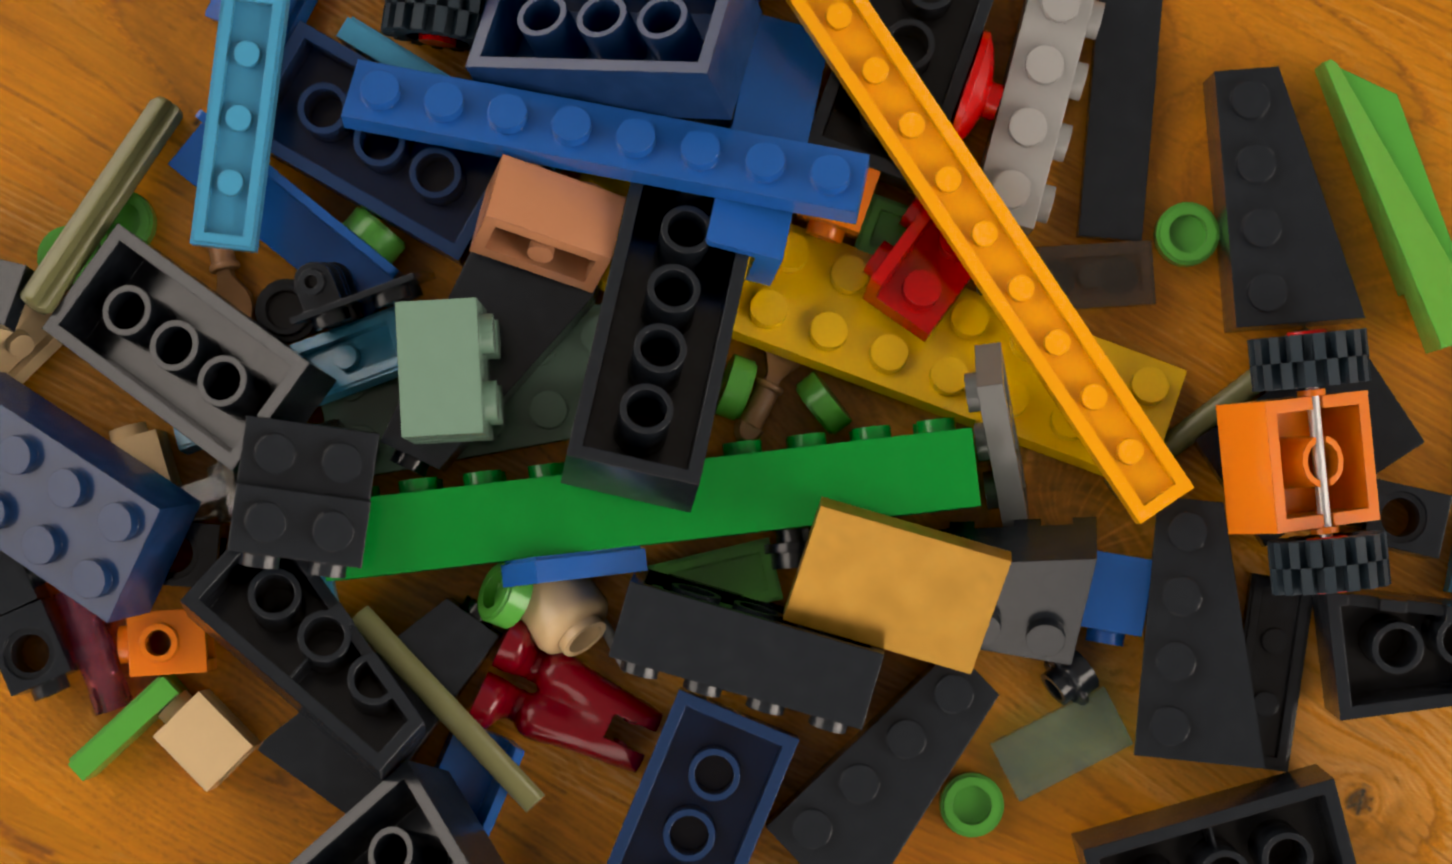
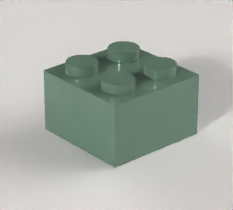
[395,297,504,445]

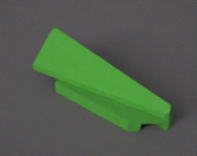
[1314,59,1452,354]

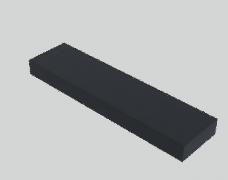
[1076,0,1163,244]

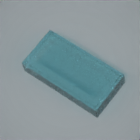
[989,686,1133,802]

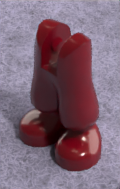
[469,619,664,773]

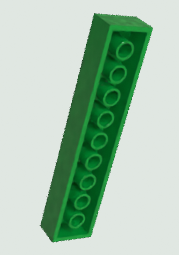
[326,417,981,581]

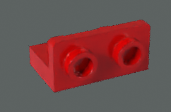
[862,197,972,342]

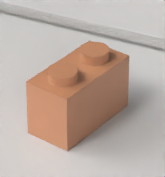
[469,154,626,293]

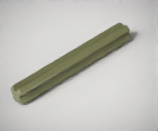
[20,96,183,315]

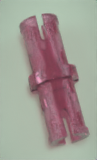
[53,592,134,716]

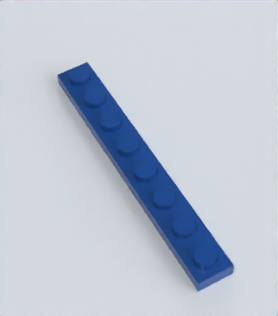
[341,59,870,224]

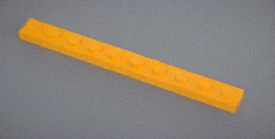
[785,0,1194,524]

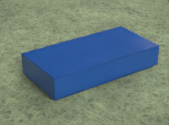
[501,545,648,588]

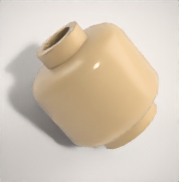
[521,578,608,657]

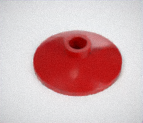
[950,30,1005,141]

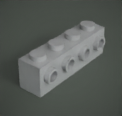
[980,0,1105,236]

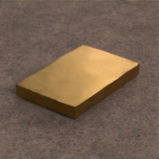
[783,496,1012,674]

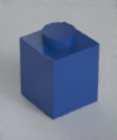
[1081,551,1152,647]

